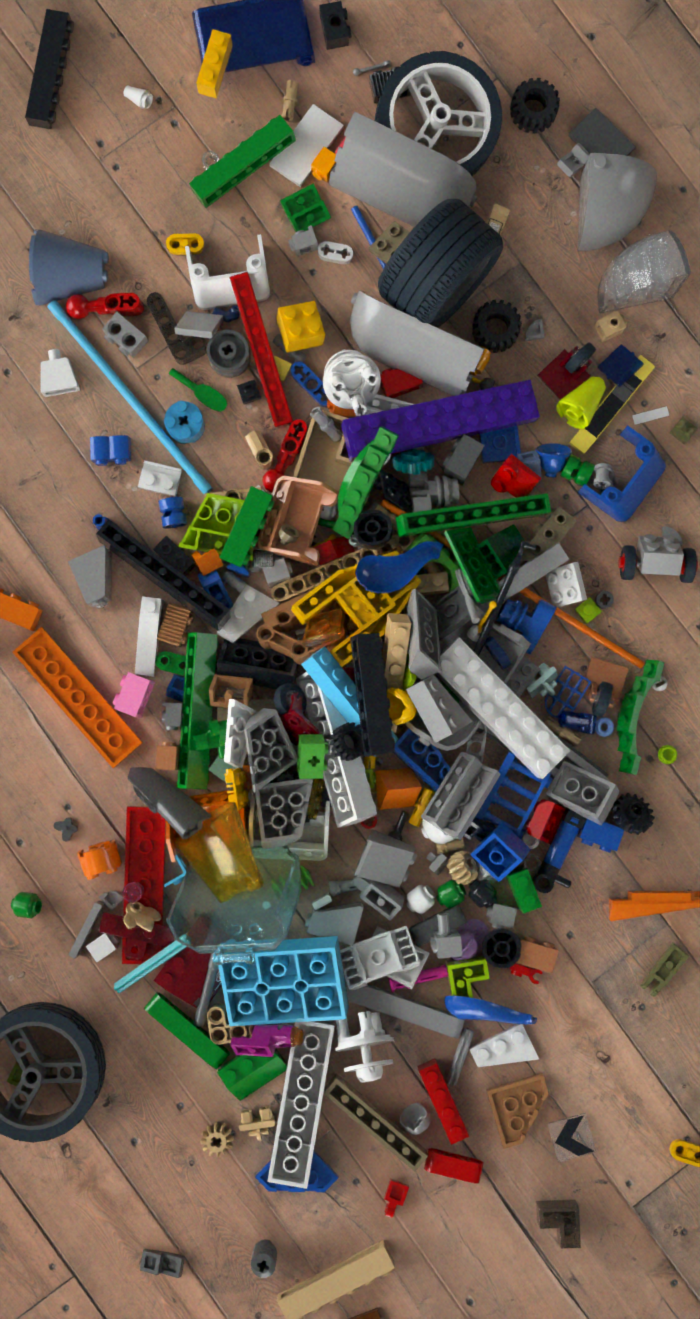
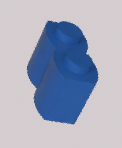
[90,435,131,466]

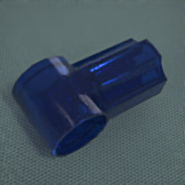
[558,711,597,734]

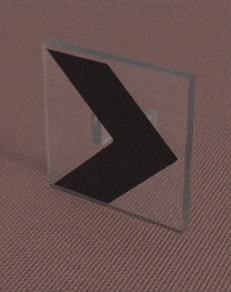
[547,1113,596,1163]

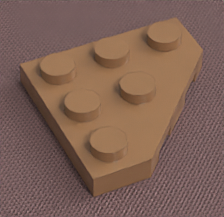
[486,1073,549,1149]

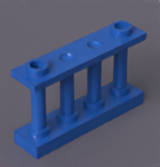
[475,751,553,839]

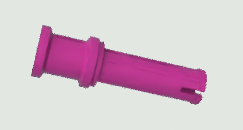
[388,965,448,993]

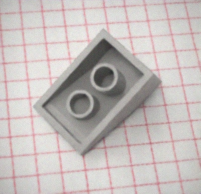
[546,761,620,826]

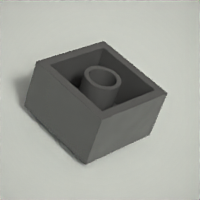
[442,434,484,486]

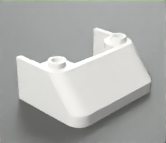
[185,234,270,310]
[249,797,330,861]

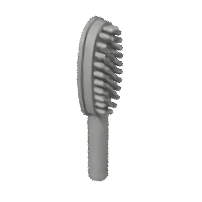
[455,569,480,623]

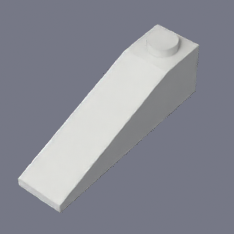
[135,596,164,677]

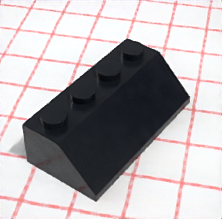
[217,638,301,689]

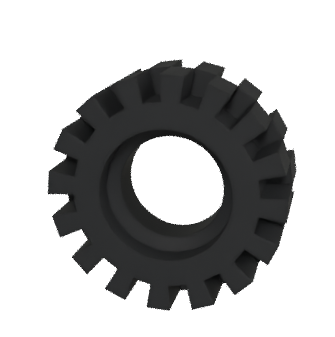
[330,722,364,761]

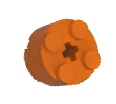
[77,840,122,880]

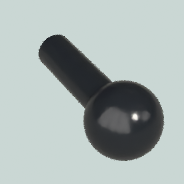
[388,811,409,841]

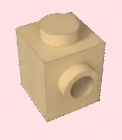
[595,311,627,342]

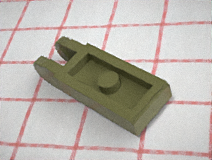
[640,942,689,997]

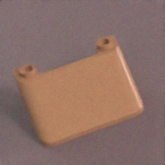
[257,476,339,566]

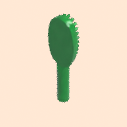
[169,368,227,412]

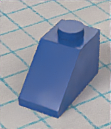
[197,570,233,609]

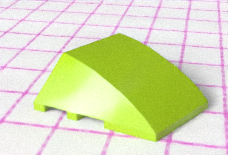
[178,493,253,561]

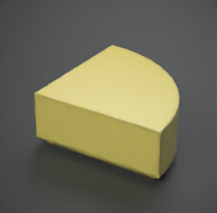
[274,356,292,382]

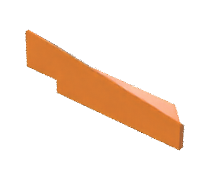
[609,891,700,921]

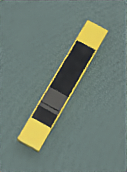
[569,355,655,455]

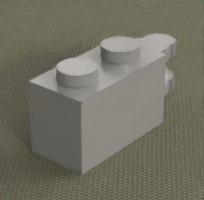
[353,876,405,921]

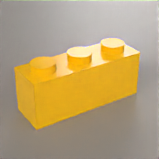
[196,29,233,99]

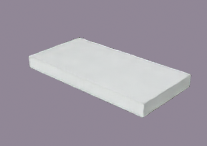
[269,104,344,187]

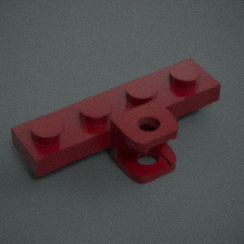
[99,912,181,960]

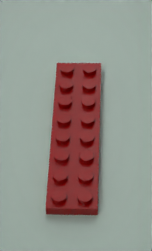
[122,806,166,964]

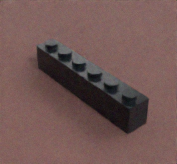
[25,9,74,129]
[350,633,395,757]

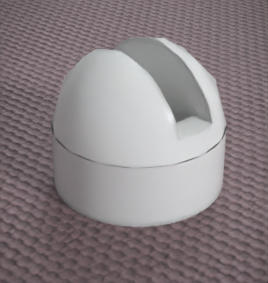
[652,676,668,691]

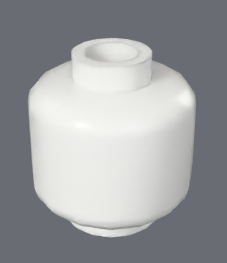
[406,885,436,914]

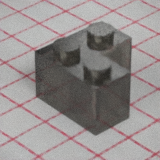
[536,1200,581,1249]

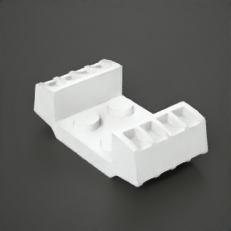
[340,926,420,990]

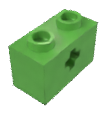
[297,734,328,779]

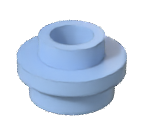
[595,717,614,737]

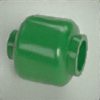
[436,879,466,908]
[11,892,42,919]

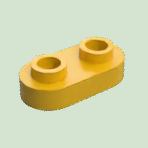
[166,233,204,255]
[669,1139,700,1167]

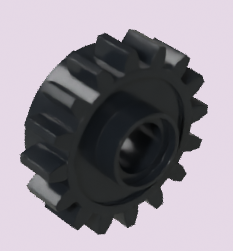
[611,793,655,835]

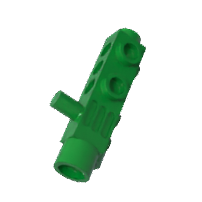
[193,720,227,759]

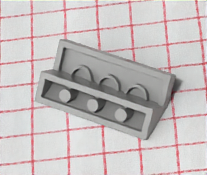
[421,752,501,840]

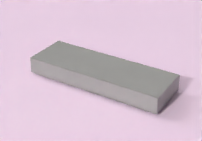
[69,901,105,959]

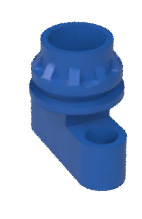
[496,599,556,655]

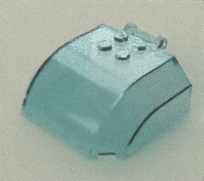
[166,845,301,965]

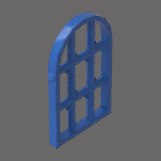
[545,666,592,718]

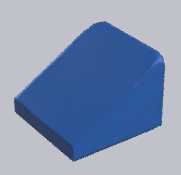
[227,563,251,578]
[166,674,185,702]

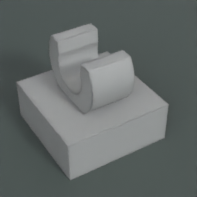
[426,852,448,875]

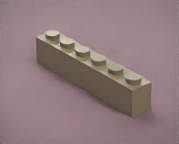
[324,1073,428,1172]

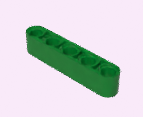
[144,992,230,1070]

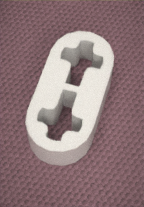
[318,241,353,264]

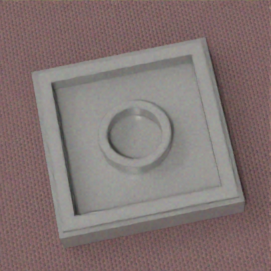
[175,311,223,338]

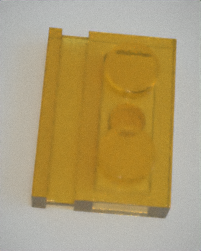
[307,779,325,820]

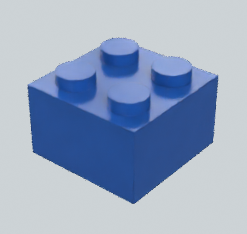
[470,822,531,882]

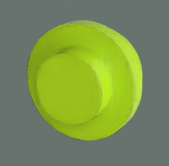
[658,745,677,764]

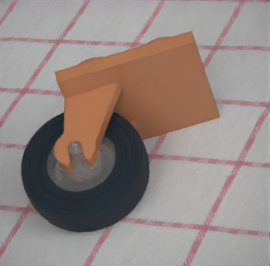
[581,657,629,717]

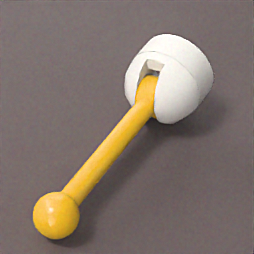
[467,601,497,642]

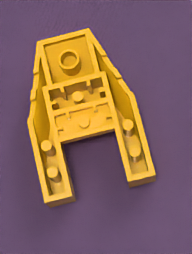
[291,551,421,668]

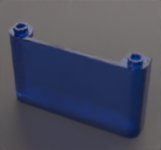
[192,0,315,72]

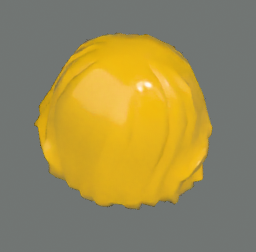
[386,687,417,725]

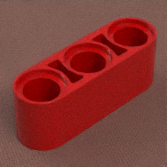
[424,1148,484,1184]

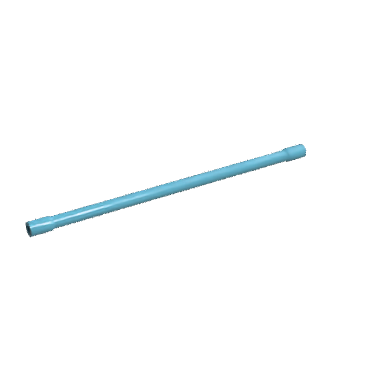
[47,300,213,495]

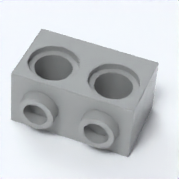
[102,312,148,358]

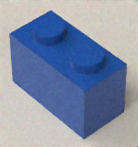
[577,819,624,853]

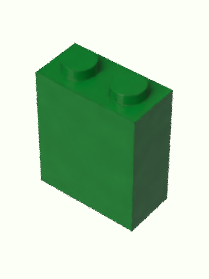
[506,865,542,914]

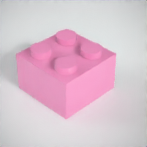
[113,672,155,718]

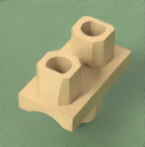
[239,1106,276,1141]

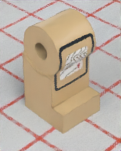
[487,204,510,235]

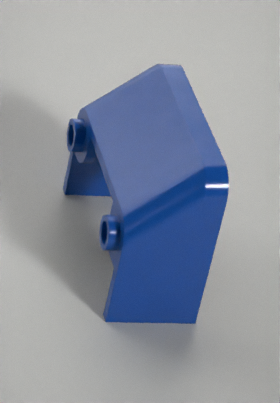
[577,425,666,522]

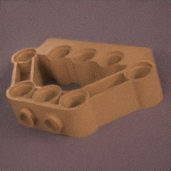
[256,589,349,665]

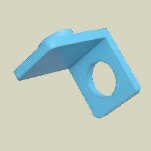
[164,853,190,887]

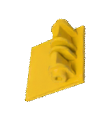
[224,768,249,811]

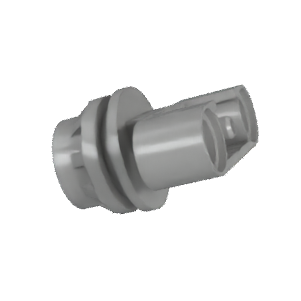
[408,471,459,512]

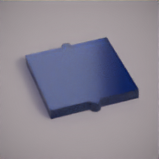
[597,344,644,388]

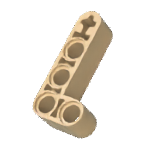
[207,1003,287,1044]

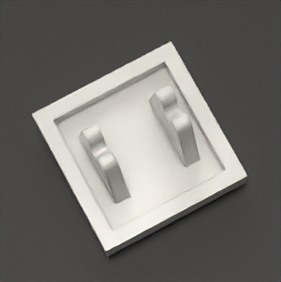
[546,562,587,608]

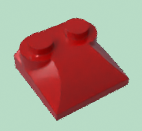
[491,454,541,498]
[526,799,566,845]

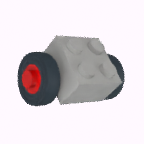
[618,534,698,583]

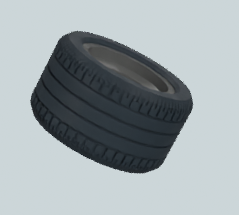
[378,199,503,328]

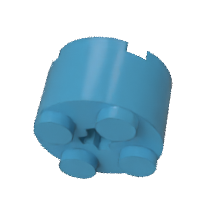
[164,401,205,444]

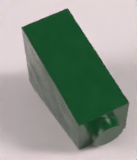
[475,524,524,580]

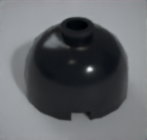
[353,509,393,550]
[482,928,522,968]

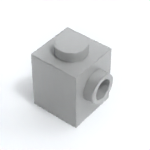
[486,902,517,928]

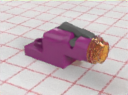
[230,1023,304,1057]

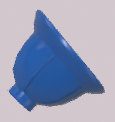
[536,443,572,478]

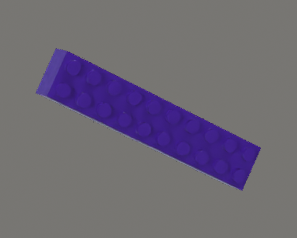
[341,379,540,463]

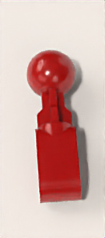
[66,293,144,319]
[262,419,309,493]

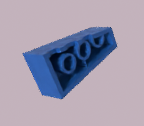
[393,728,451,792]

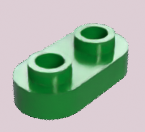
[155,651,186,676]

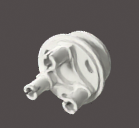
[323,350,381,416]
[335,1011,394,1082]

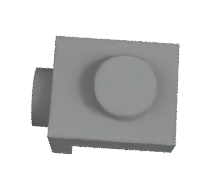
[557,143,590,177]

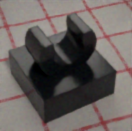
[237,379,261,405]

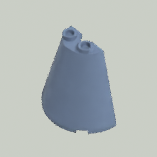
[29,229,109,306]

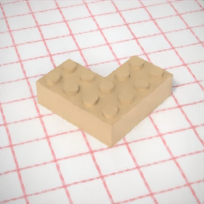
[293,410,371,507]

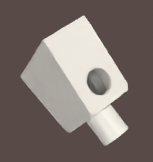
[41,349,81,397]

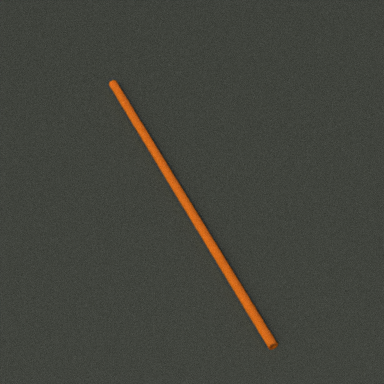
[380,499,645,669]

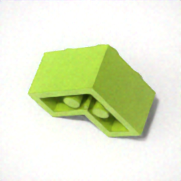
[446,956,490,998]

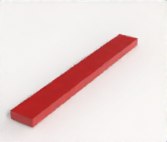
[229,271,293,427]

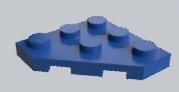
[255,1151,339,1192]

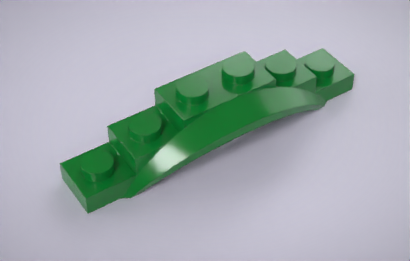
[333,426,399,539]
[616,659,665,775]

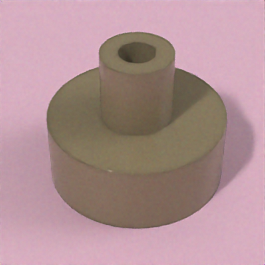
[278,524,299,545]

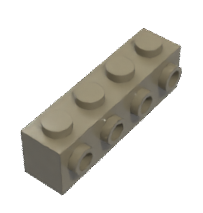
[520,506,577,567]

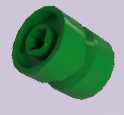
[560,454,595,486]

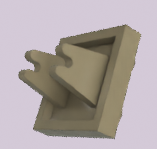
[369,221,410,264]

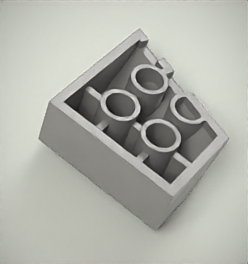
[406,675,472,743]
[244,708,298,792]
[255,779,313,849]

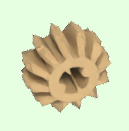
[446,851,479,885]
[200,1122,234,1158]

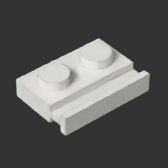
[138,460,182,497]

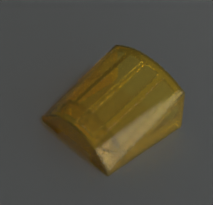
[174,802,264,903]

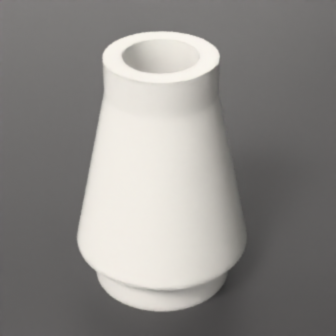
[124,85,153,109]

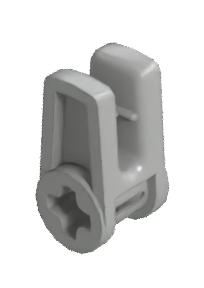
[594,463,617,493]

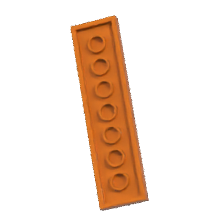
[12,627,143,768]

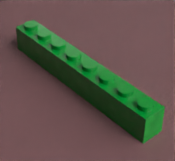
[396,493,551,537]
[177,632,218,790]

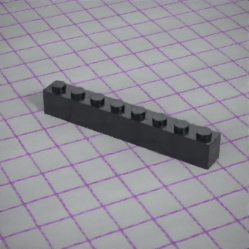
[96,519,231,631]

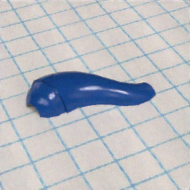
[355,541,443,593]
[444,995,537,1025]

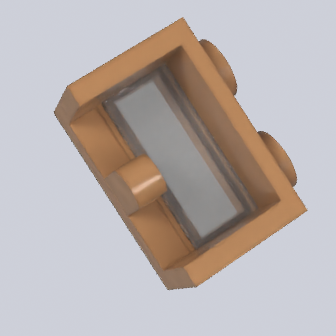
[209,674,253,708]

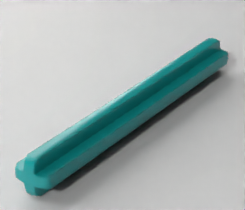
[114,935,191,993]

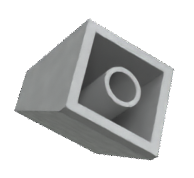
[68,545,112,609]
[354,829,417,887]
[305,902,364,946]

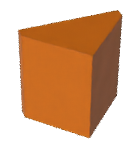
[375,768,422,810]

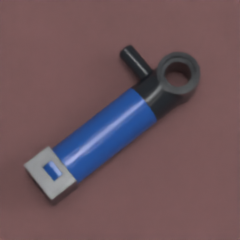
[532,808,587,893]

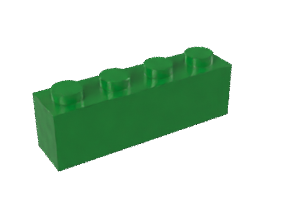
[219,486,275,568]

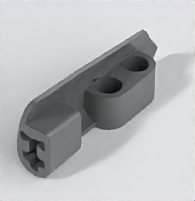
[128,767,212,839]

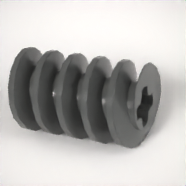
[251,1239,277,1278]

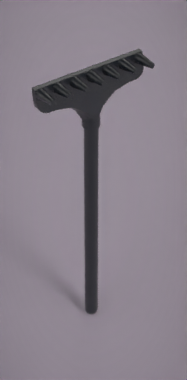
[473,540,536,657]

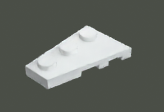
[217,584,280,643]
[224,699,257,768]
[469,1024,539,1067]

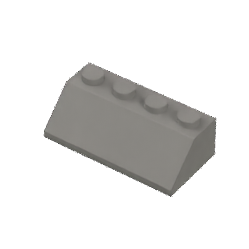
[406,589,441,679]

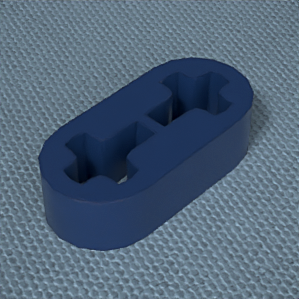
[484,636,511,670]

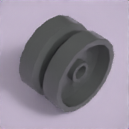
[207,330,250,378]

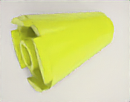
[556,376,606,429]

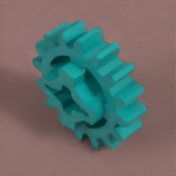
[393,449,434,475]

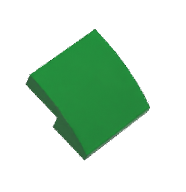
[280,183,331,232]

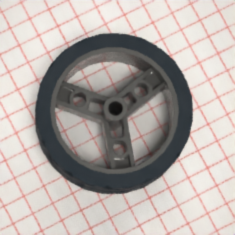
[0,1002,106,1143]

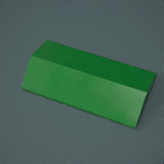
[444,527,500,604]

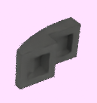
[140,1249,185,1278]

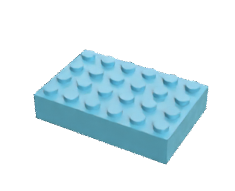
[217,936,349,1026]

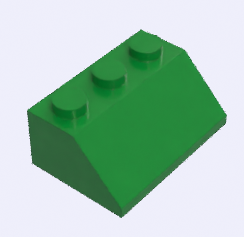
[217,1048,287,1101]

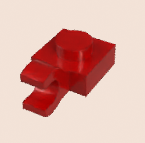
[509,963,543,984]
[384,1178,409,1218]

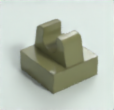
[670,417,698,444]

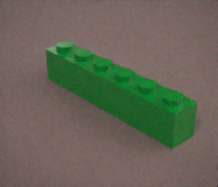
[189,115,296,208]

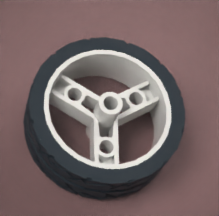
[374,51,502,176]

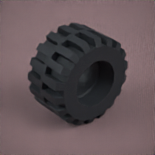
[510,78,560,134]
[472,299,522,353]

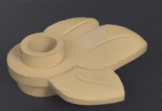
[123,901,161,932]

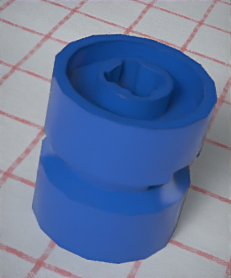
[158,497,187,529]

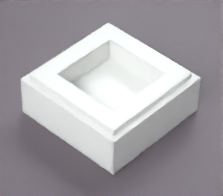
[312,893,332,910]

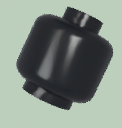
[468,879,497,908]

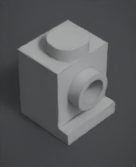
[288,225,318,256]
[162,702,183,730]

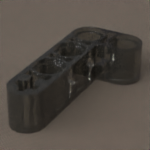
[147,292,207,365]

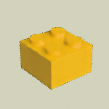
[276,300,326,353]

